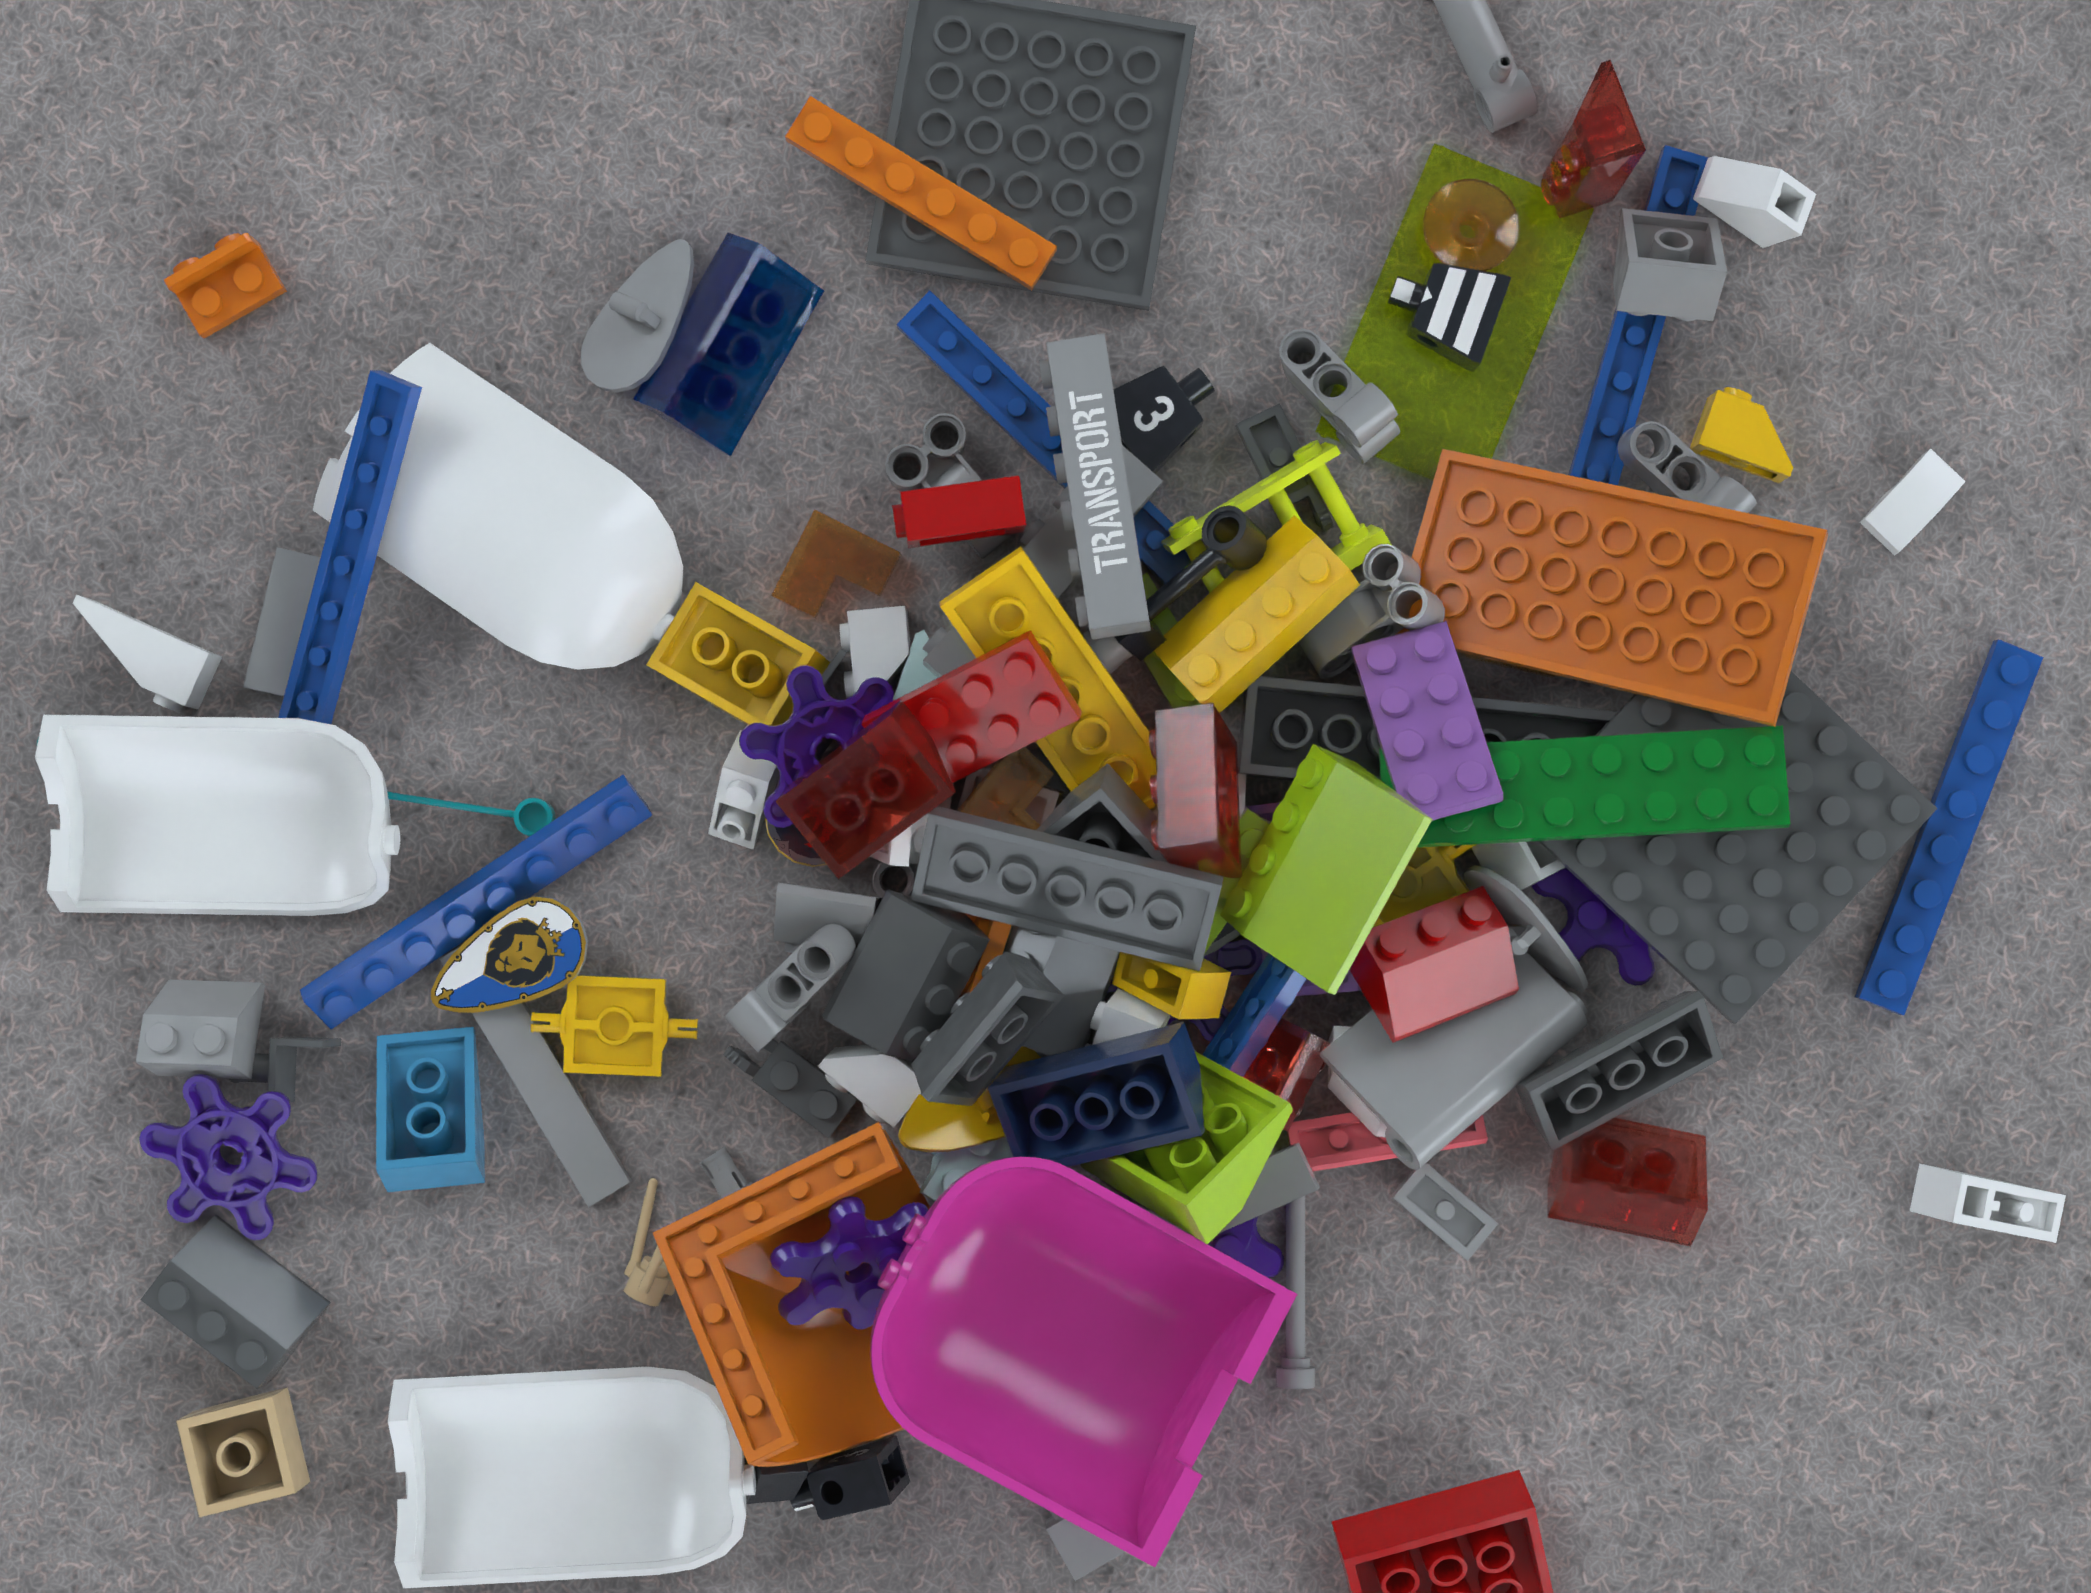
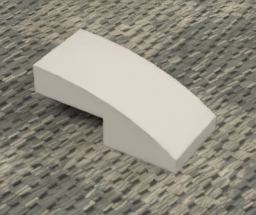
[1860,449,1966,556]

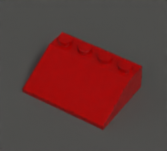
[1331,1470,1553,1593]

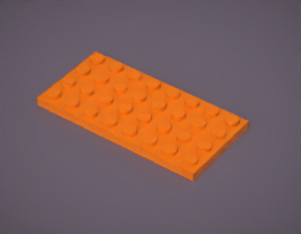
[1395,449,1828,727]

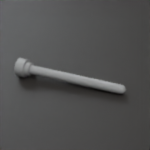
[1276,1196,1315,1389]

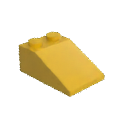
[646,582,830,726]

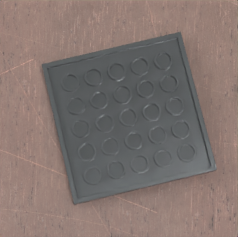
[865,0,1196,311]
[1538,671,1938,1024]

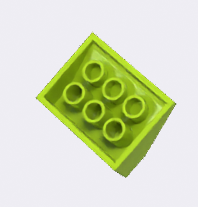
[1220,744,1432,995]
[1080,1051,1293,1244]

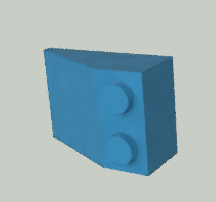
[376,1027,485,1192]

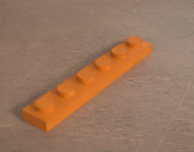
[785,96,1057,291]

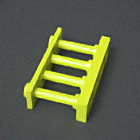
[1161,440,1391,593]

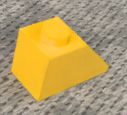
[1690,387,1793,483]
[1112,952,1231,1020]

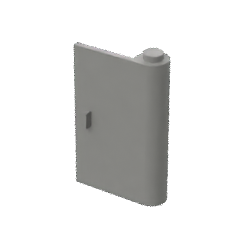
[1319,952,1587,1170]

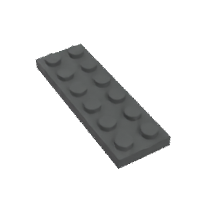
[911,805,1224,971]

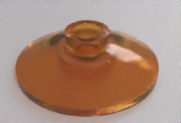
[1423,179,1519,271]

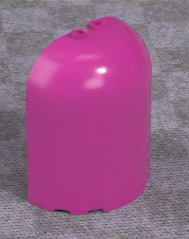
[870,1157,1297,1567]

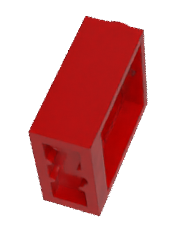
[892,475,1026,549]

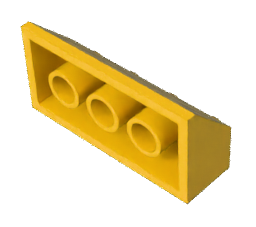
[1154,515,1360,718]

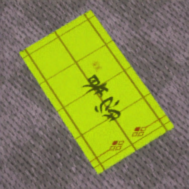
[1315,143,1594,481]

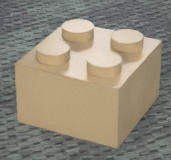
[176,1387,310,1517]

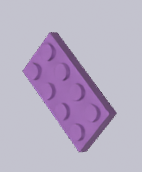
[1351,621,1503,820]

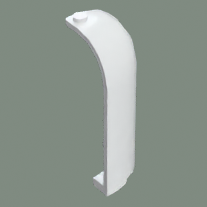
[313,343,683,670]
[35,715,400,916]
[388,1366,756,1588]

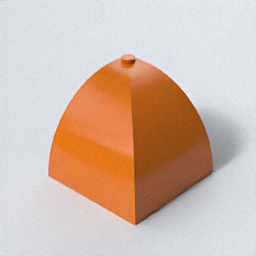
[653,1122,931,1467]

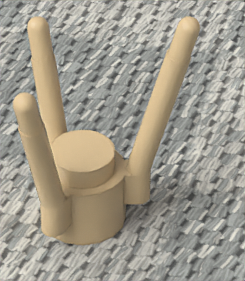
[623,1178,675,1306]

